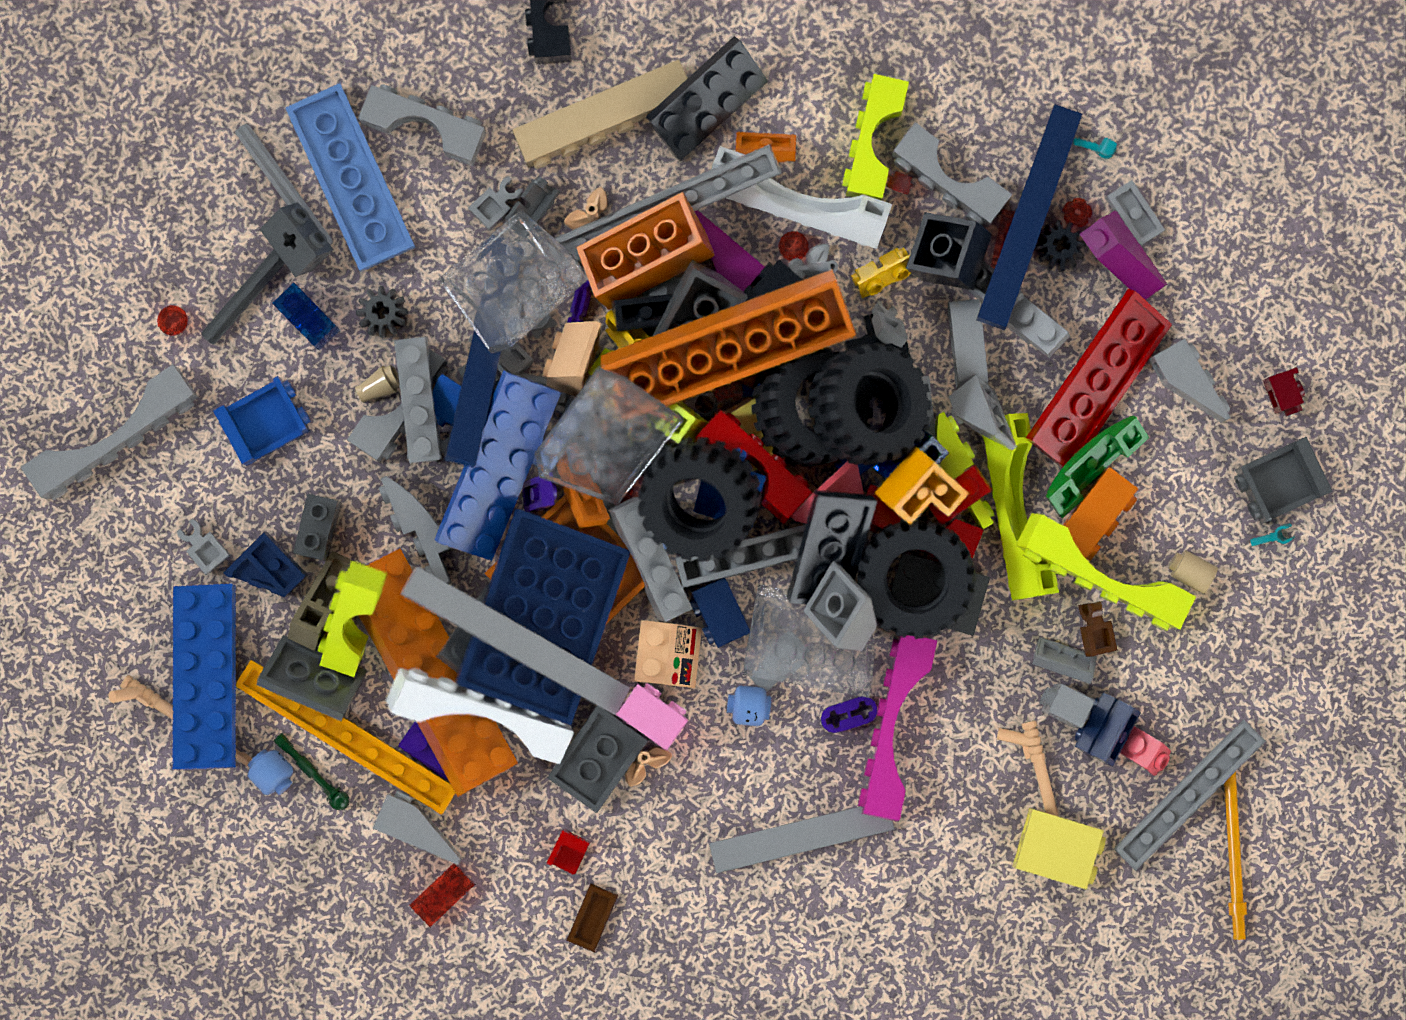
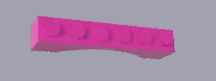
[858,635,938,822]

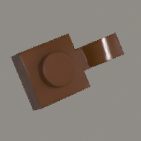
[1078,601,1118,657]

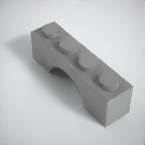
[358,84,486,166]
[891,122,1012,228]
[394,337,443,463]
[347,349,448,462]
[607,497,692,622]

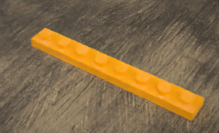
[236,660,456,815]

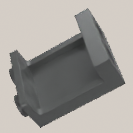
[1234,437,1333,524]

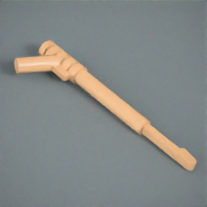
[108,675,252,767]
[996,720,1059,817]

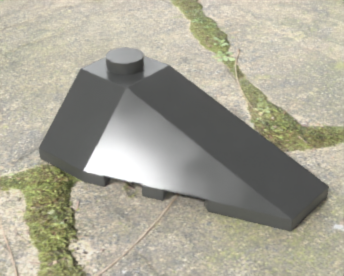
[653,260,748,336]

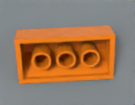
[576,192,715,310]

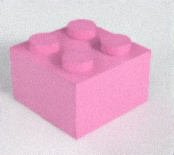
[616,683,688,751]

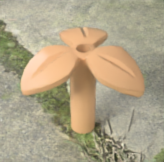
[564,187,608,230]
[625,746,672,787]

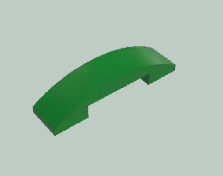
[1046,415,1149,519]

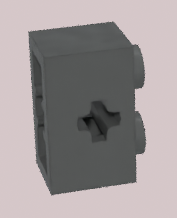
[259,202,334,277]
[293,494,342,561]

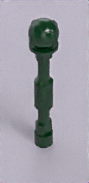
[273,733,350,811]

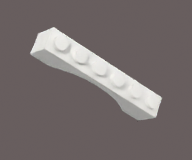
[712,146,892,249]
[386,668,574,764]

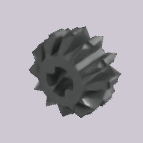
[356,286,408,338]

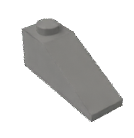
[948,375,1017,450]
[373,790,462,865]

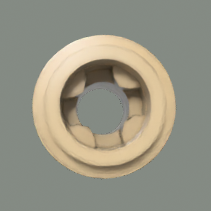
[355,365,400,403]

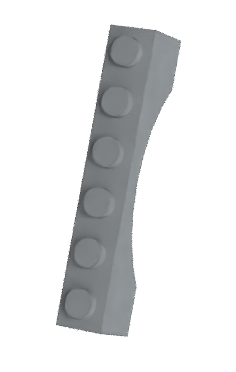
[20,364,199,500]

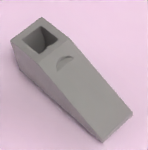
[1149,339,1231,423]

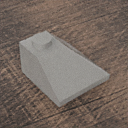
[803,562,877,651]

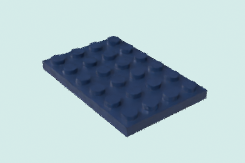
[455,509,630,725]

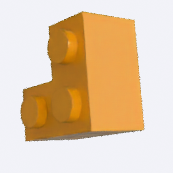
[875,447,969,525]

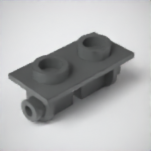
[504,176,560,241]

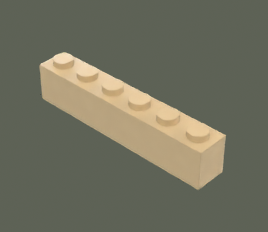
[512,59,688,169]

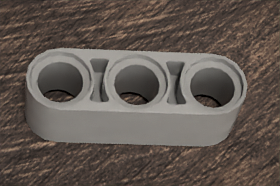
[948,299,988,389]

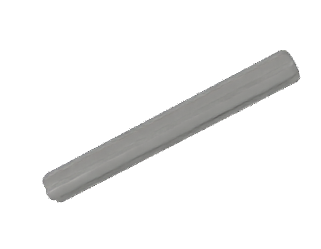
[235,123,333,245]

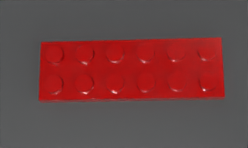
[1026,289,1172,468]

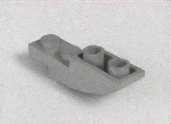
[968,261,1070,358]
[379,476,452,584]

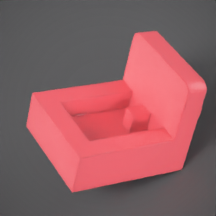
[1120,726,1171,776]

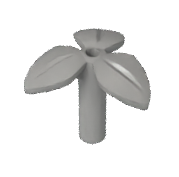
[788,244,838,278]

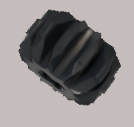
[1034,220,1086,273]

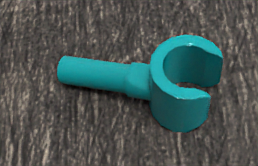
[1073,137,1117,159]
[1250,523,1295,546]

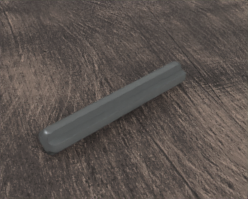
[201,249,285,345]

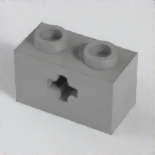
[1039,684,1095,728]

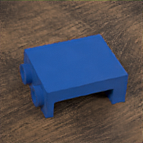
[213,376,311,466]

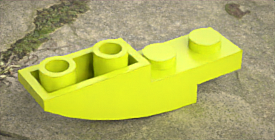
[935,411,995,529]

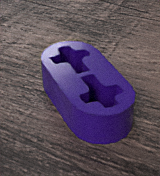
[820,696,877,733]

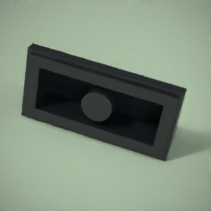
[611,294,673,331]

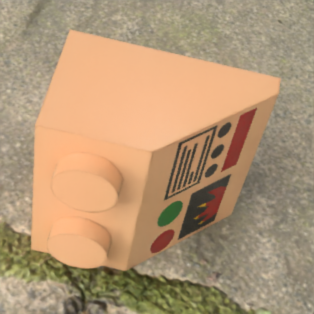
[634,620,702,688]

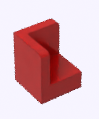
[546,829,591,874]

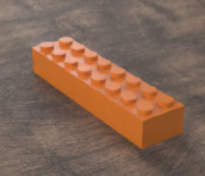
[601,270,857,422]
[358,548,518,797]

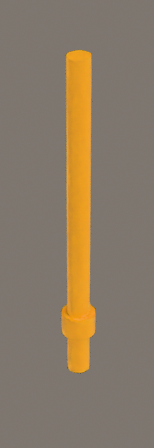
[1224,772,1247,940]

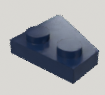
[223,532,309,597]

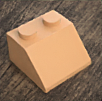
[543,321,601,398]

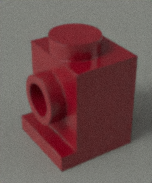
[1263,367,1305,417]

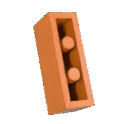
[1063,467,1138,561]

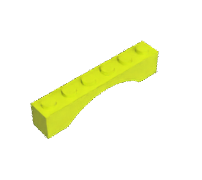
[982,413,1059,601]
[1016,513,1196,631]

